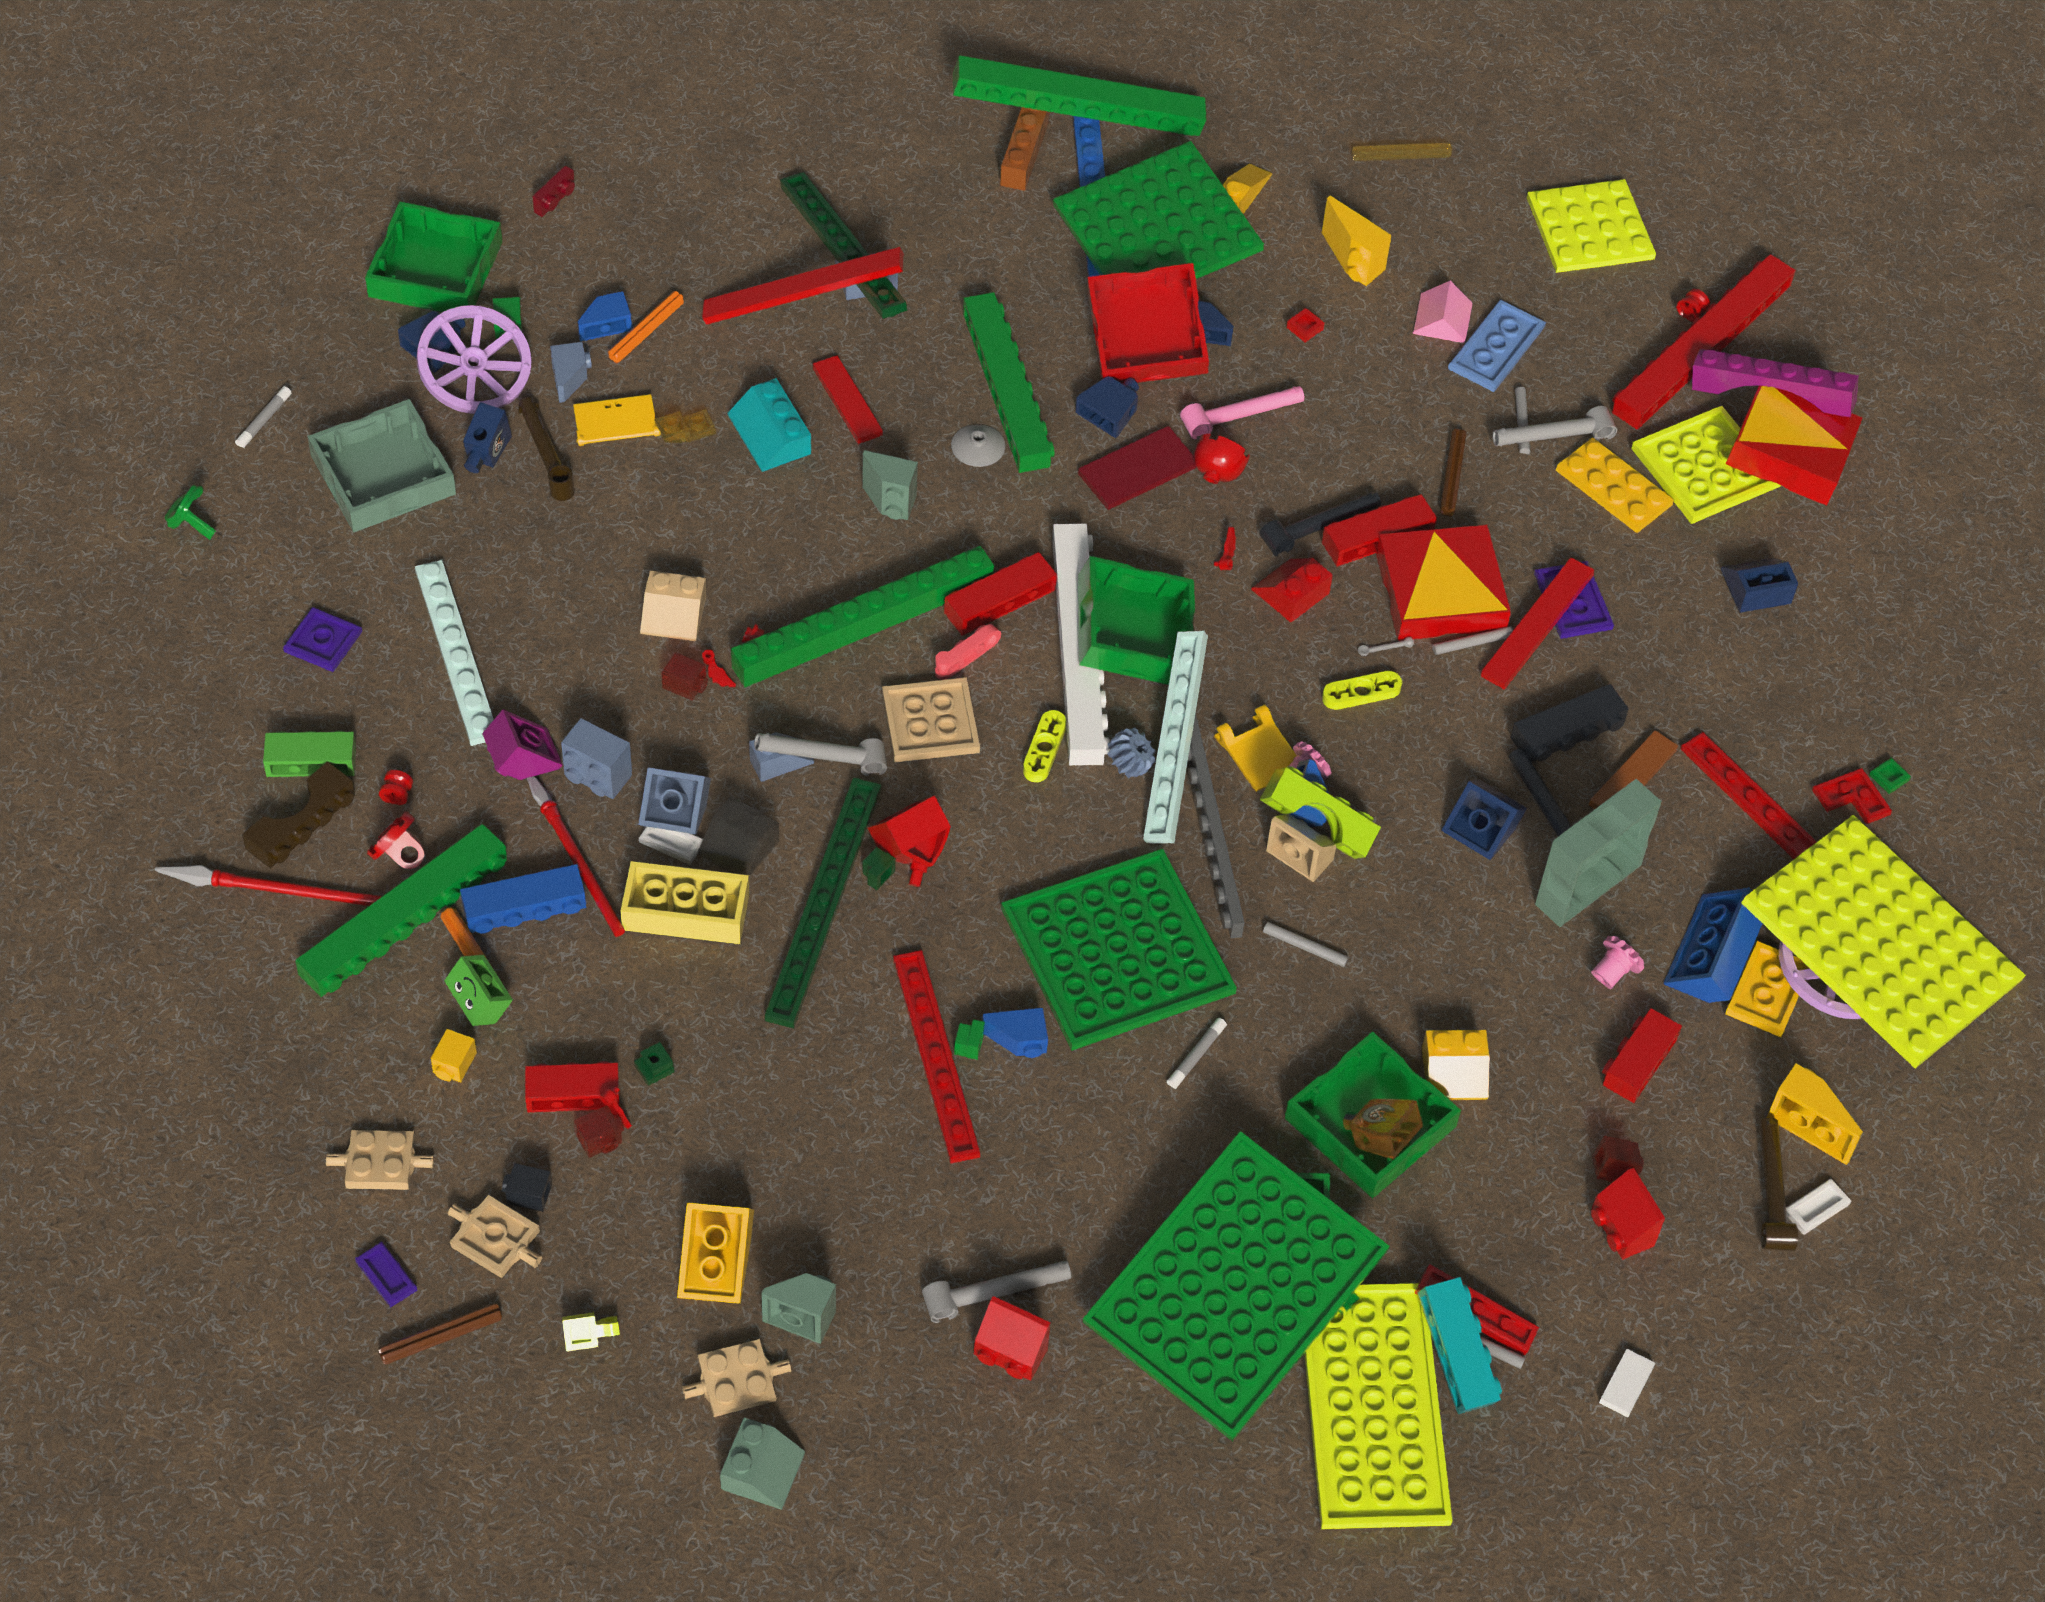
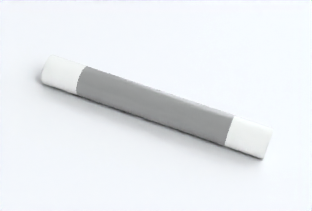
[235,386,292,448]
[1167,1018,1227,1089]

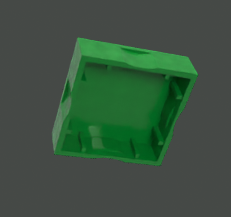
[365,201,502,313]
[1078,556,1195,685]
[1285,1032,1461,1199]

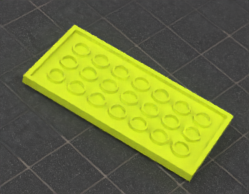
[1304,1283,1452,1529]

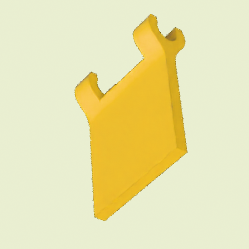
[1214,705,1297,792]

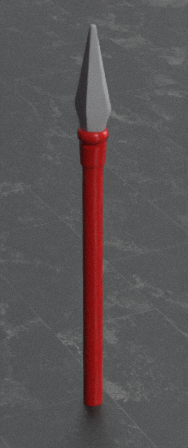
[527,776,625,937]
[155,865,382,906]

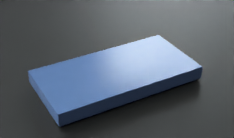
[1448,300,1546,392]

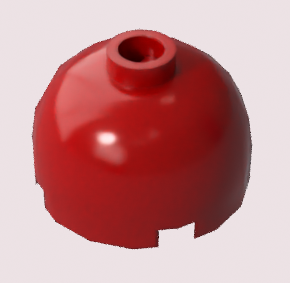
[1194,433,1250,484]

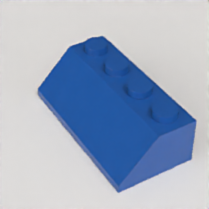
[1664,887,1763,1003]

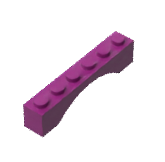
[1692,349,1859,417]

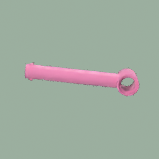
[1180,386,1304,439]

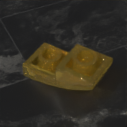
[654,409,716,443]

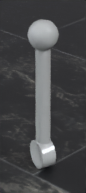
[1358,637,1414,656]

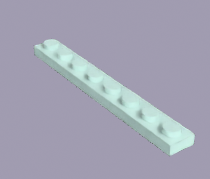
[415,560,494,746]
[1143,631,1208,844]

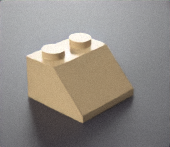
[640,571,706,641]
[1266,814,1336,882]

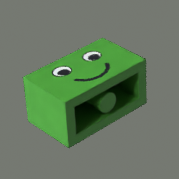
[444,955,513,1026]

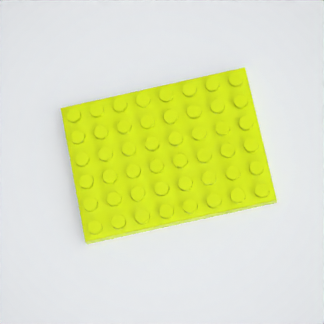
[1741,815,2026,1069]

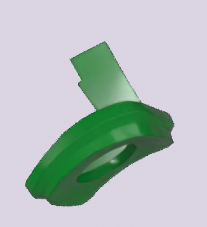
[165,485,216,540]

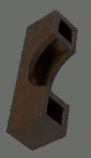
[242,762,355,869]

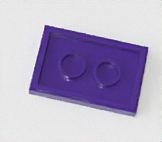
[1534,561,1614,639]

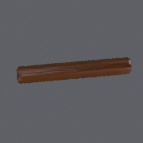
[1440,428,1467,517]
[378,1303,502,1364]

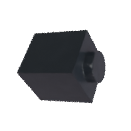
[502,1163,552,1212]

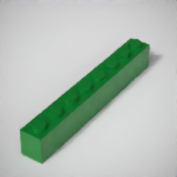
[963,292,1055,473]
[295,824,507,997]

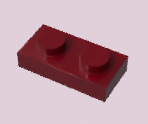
[532,166,575,217]

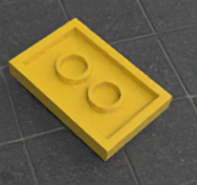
[1725,941,1810,1037]

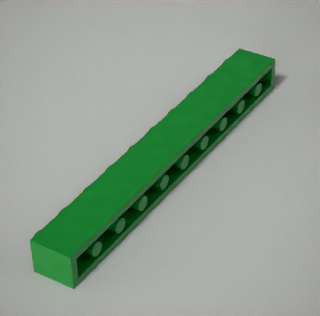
[953,55,1206,136]
[731,546,994,688]

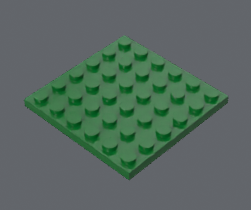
[1053,141,1264,279]
[1001,849,1237,1051]

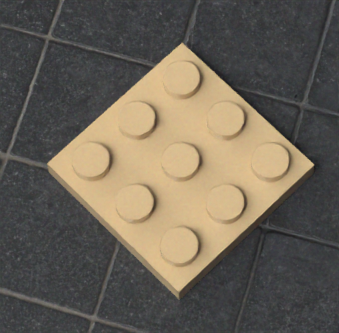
[882,677,980,762]

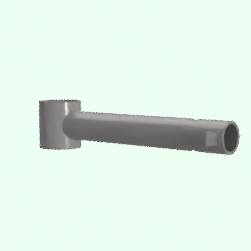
[1492,406,1617,446]
[754,733,887,776]
[922,1261,1071,1323]

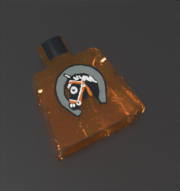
[1343,1099,1423,1159]

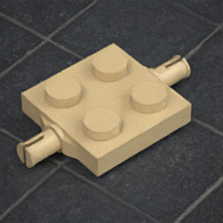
[326,1130,434,1190]
[448,1195,542,1278]
[682,1339,791,1417]

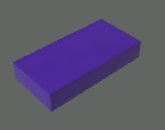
[355,1242,417,1308]

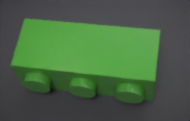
[263,731,356,777]

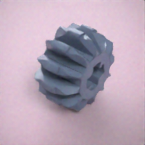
[1107,728,1156,778]

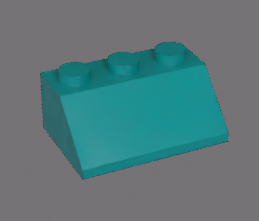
[728,378,811,472]

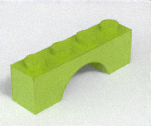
[1260,766,1381,859]

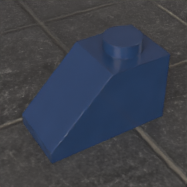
[1198,301,1234,346]

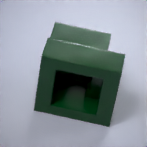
[863,847,896,890]
[634,1042,675,1086]

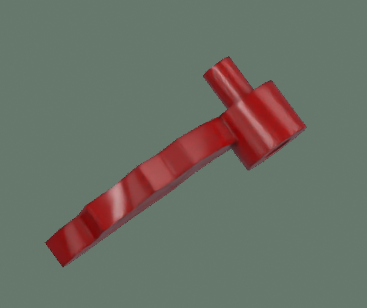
[1214,527,1236,570]
[702,650,736,687]
[600,1086,632,1129]

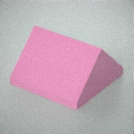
[1413,280,1472,343]

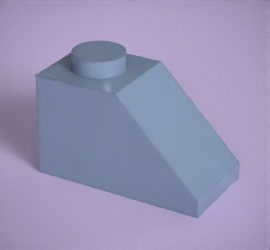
[550,342,592,403]
[749,732,814,782]

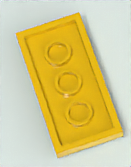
[1556,437,1674,533]

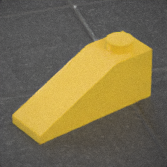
[1223,163,1272,214]

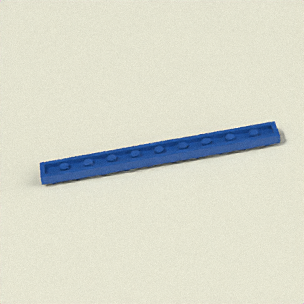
[1073,116,1105,277]

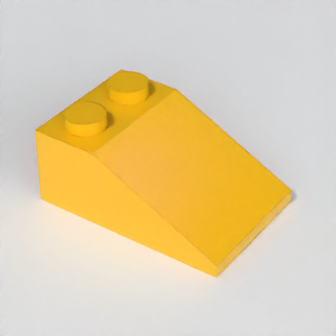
[1322,195,1392,286]
[1767,1063,1863,1165]
[677,1203,754,1304]

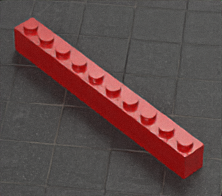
[1612,254,1796,430]

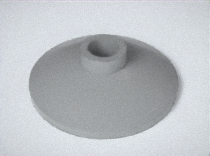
[951,424,1005,467]

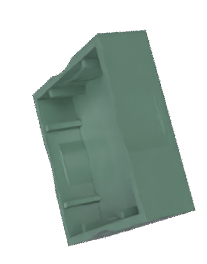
[307,399,456,533]
[1535,779,1662,927]

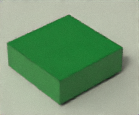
[1869,758,1911,794]

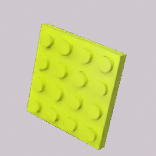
[1527,179,1656,273]
[1631,406,1781,524]

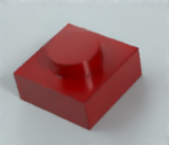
[1287,308,1325,343]

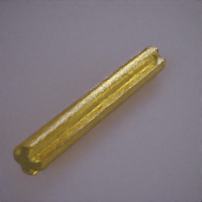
[1352,142,1452,161]

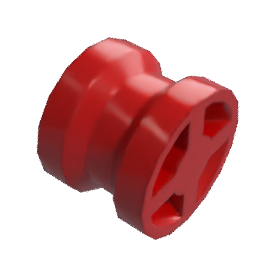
[1676,289,1710,322]
[379,770,413,805]

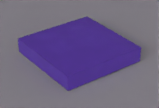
[283,607,362,672]

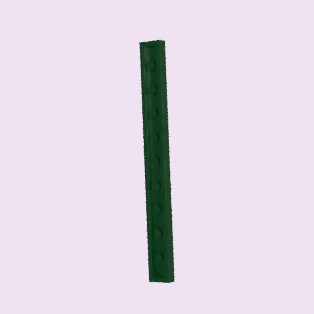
[780,172,907,319]
[765,778,881,1029]

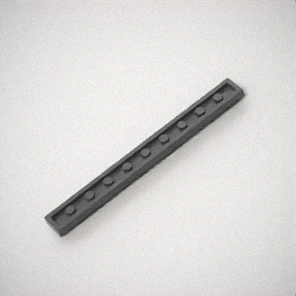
[1188,713,1245,939]

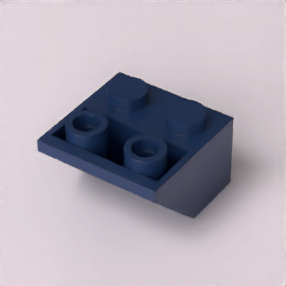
[1721,558,1798,613]

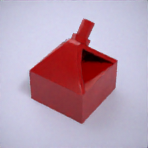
[867,795,951,887]

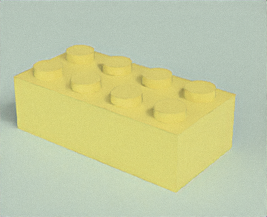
[621,861,749,944]

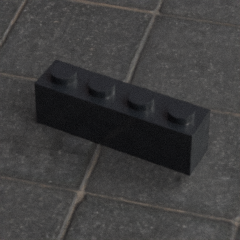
[1510,684,1629,762]

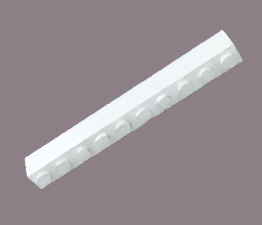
[1052,524,1110,765]

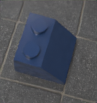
[1441,779,1527,860]

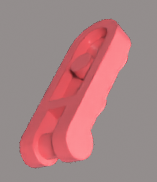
[935,624,1001,680]

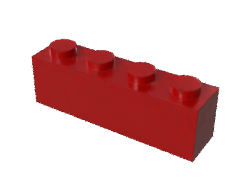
[1322,494,1437,566]
[944,552,1057,636]

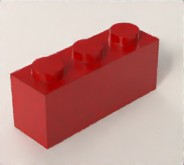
[1602,1008,1682,1103]
[525,1061,620,1113]

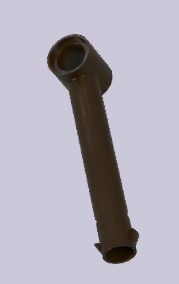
[518,397,575,501]
[1760,1118,1798,1251]

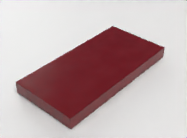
[1078,426,1197,510]

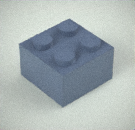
[561,718,632,799]

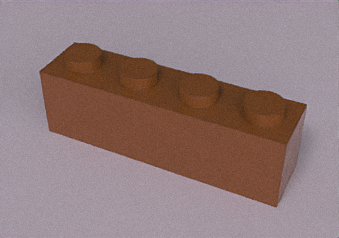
[1000,107,1050,191]

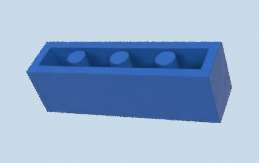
[460,864,586,933]

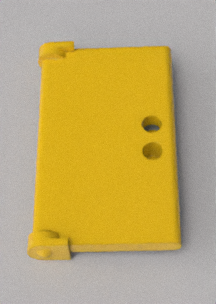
[573,394,660,446]

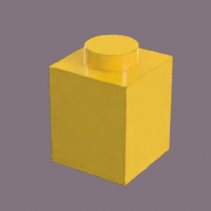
[431,1029,477,1082]

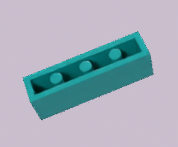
[1418,1277,1502,1414]

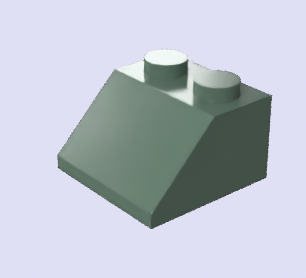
[862,450,918,520]
[761,1273,836,1344]
[720,1417,805,1510]

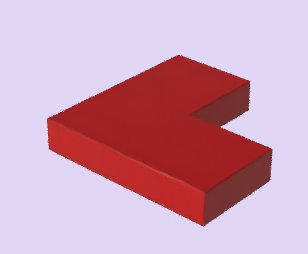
[1812,768,1892,824]

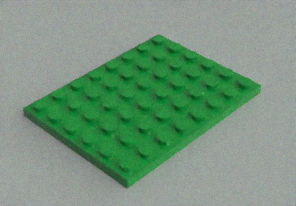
[1082,1131,1390,1442]

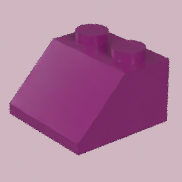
[482,710,562,780]

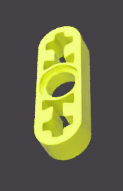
[1322,671,1402,710]
[1023,710,1066,782]

